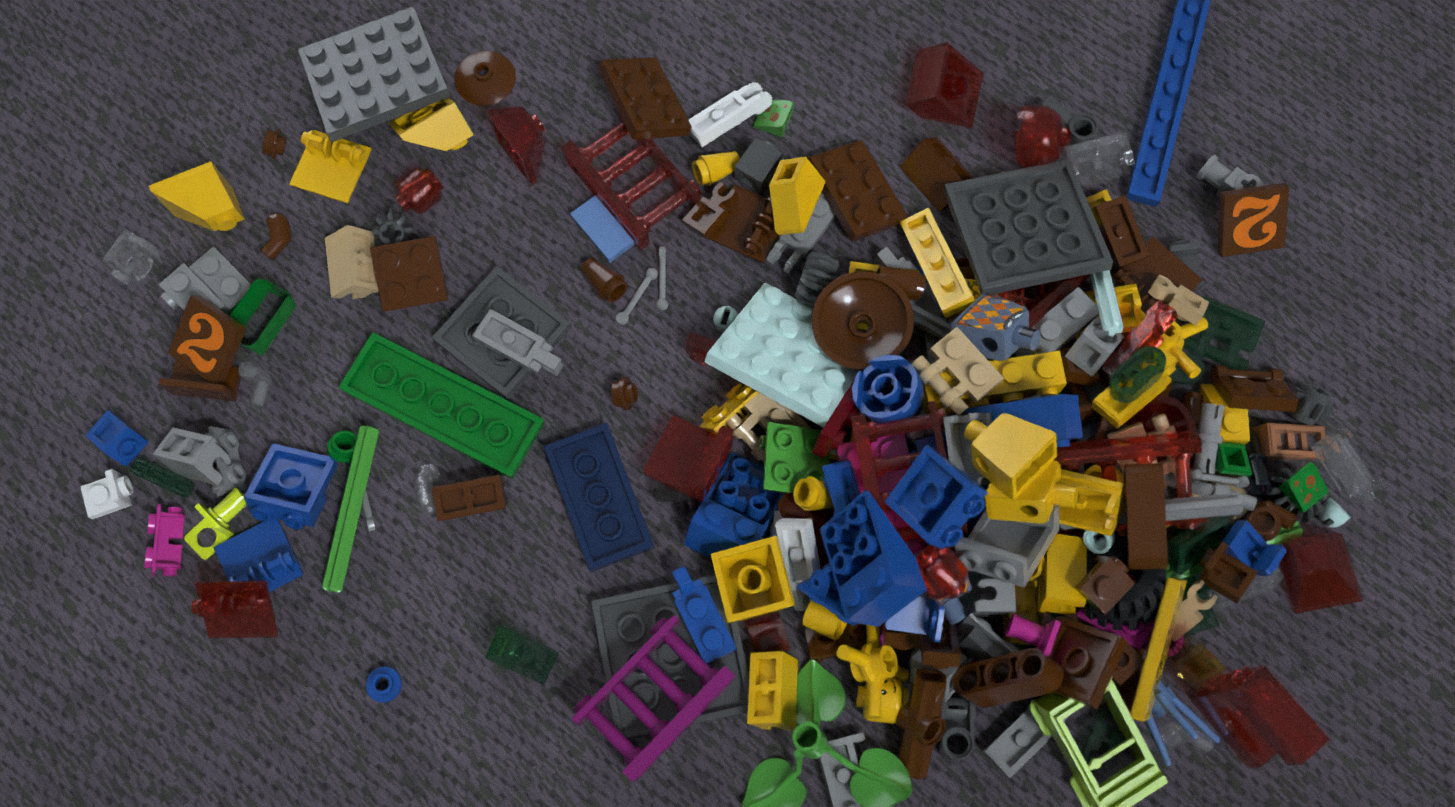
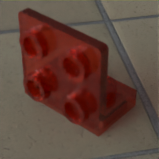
[643,416,734,502]

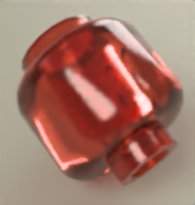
[394,167,444,215]
[916,545,968,600]

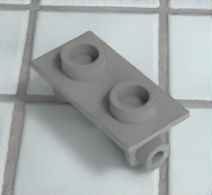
[204,426,247,499]

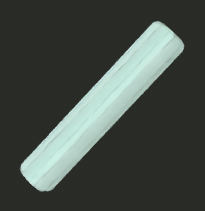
[1090,270,1124,336]

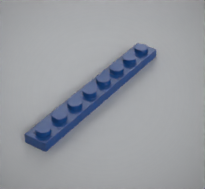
[1126,0,1211,207]

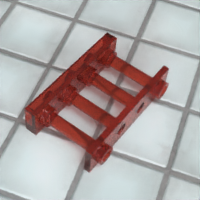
[561,109,701,251]
[851,401,968,541]
[1054,430,1208,537]

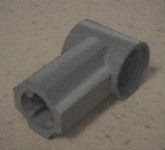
[1033,98,1098,154]

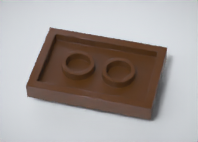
[598,57,692,140]
[808,140,908,242]

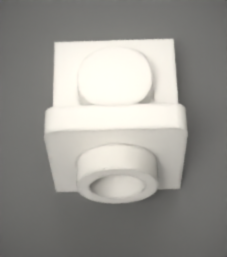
[80,469,134,519]

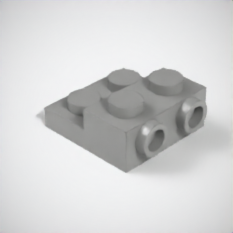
[159,246,251,318]

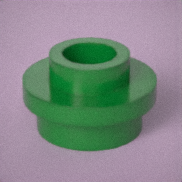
[327,431,357,463]

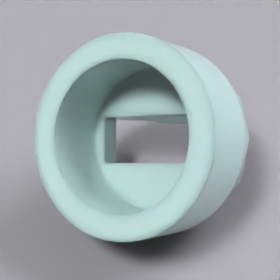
[713,306,739,333]
[1318,498,1351,528]
[1083,530,1116,554]

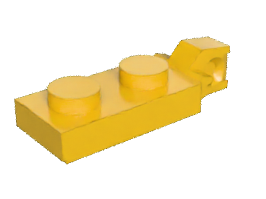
[1092,351,1178,429]

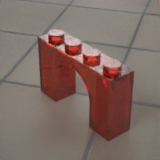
[1190,665,1330,769]

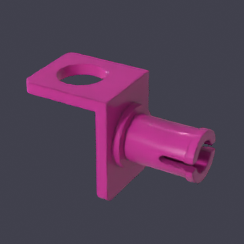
[1005,614,1061,656]

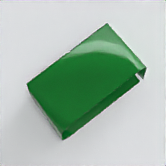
[230,279,297,357]

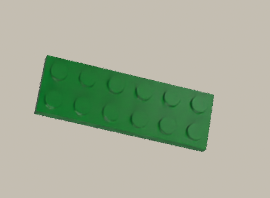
[338,332,546,480]

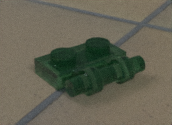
[1183,296,1265,370]

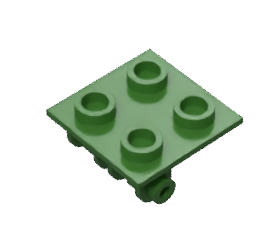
[759,422,830,494]

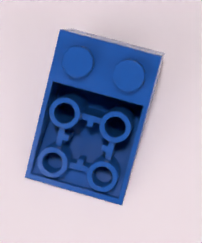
[684,452,786,559]
[820,490,927,627]

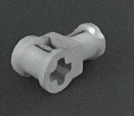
[1196,154,1264,198]

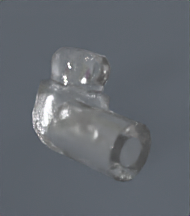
[414,463,441,515]

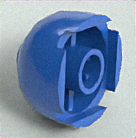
[852,354,924,426]

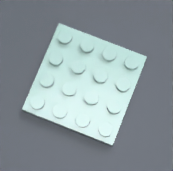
[704,283,859,428]

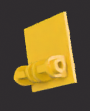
[289,130,372,204]
[698,383,759,445]

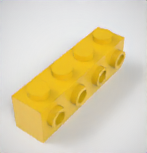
[923,350,1067,415]

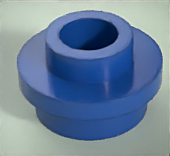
[366,667,402,703]

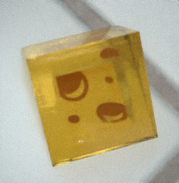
[1173,643,1227,692]

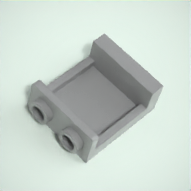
[955,505,1059,588]

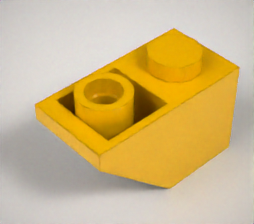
[769,157,826,235]

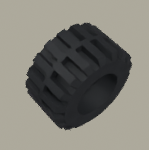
[1080,531,1166,630]

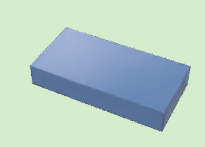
[570,196,635,264]

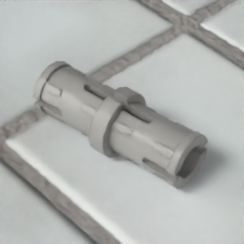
[1192,403,1225,474]

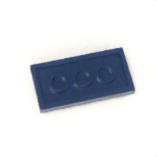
[544,423,655,572]

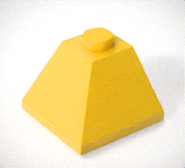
[388,98,473,151]
[149,161,244,231]
[711,536,795,623]

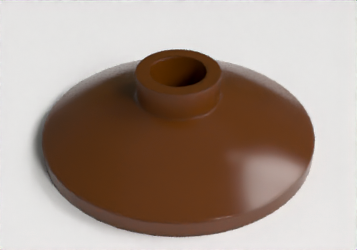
[454,50,516,106]

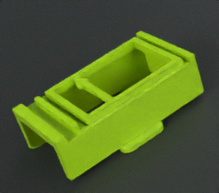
[1029,677,1168,807]

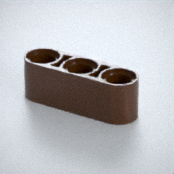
[1124,463,1167,570]
[952,648,1064,708]

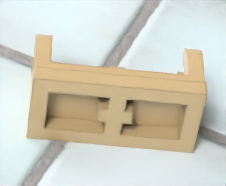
[325,225,379,300]

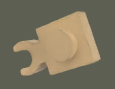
[1148,274,1209,326]
[1171,580,1218,642]

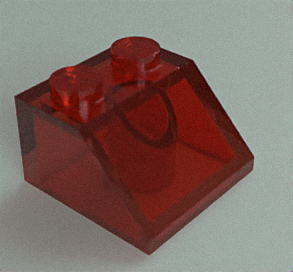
[905,42,984,128]

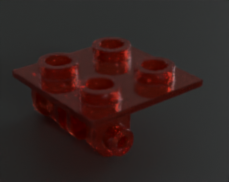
[191,581,278,638]

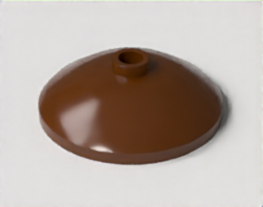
[812,271,914,371]

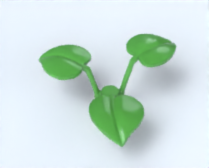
[741,660,913,807]

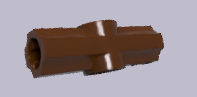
[897,667,947,780]

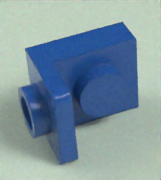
[85,410,148,467]

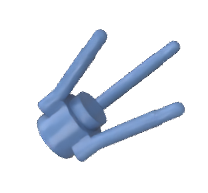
[1146,680,1220,766]

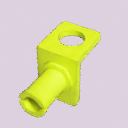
[184,487,247,560]

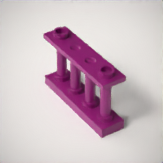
[571,615,735,783]

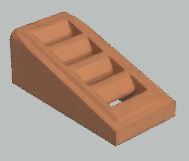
[1253,423,1328,460]

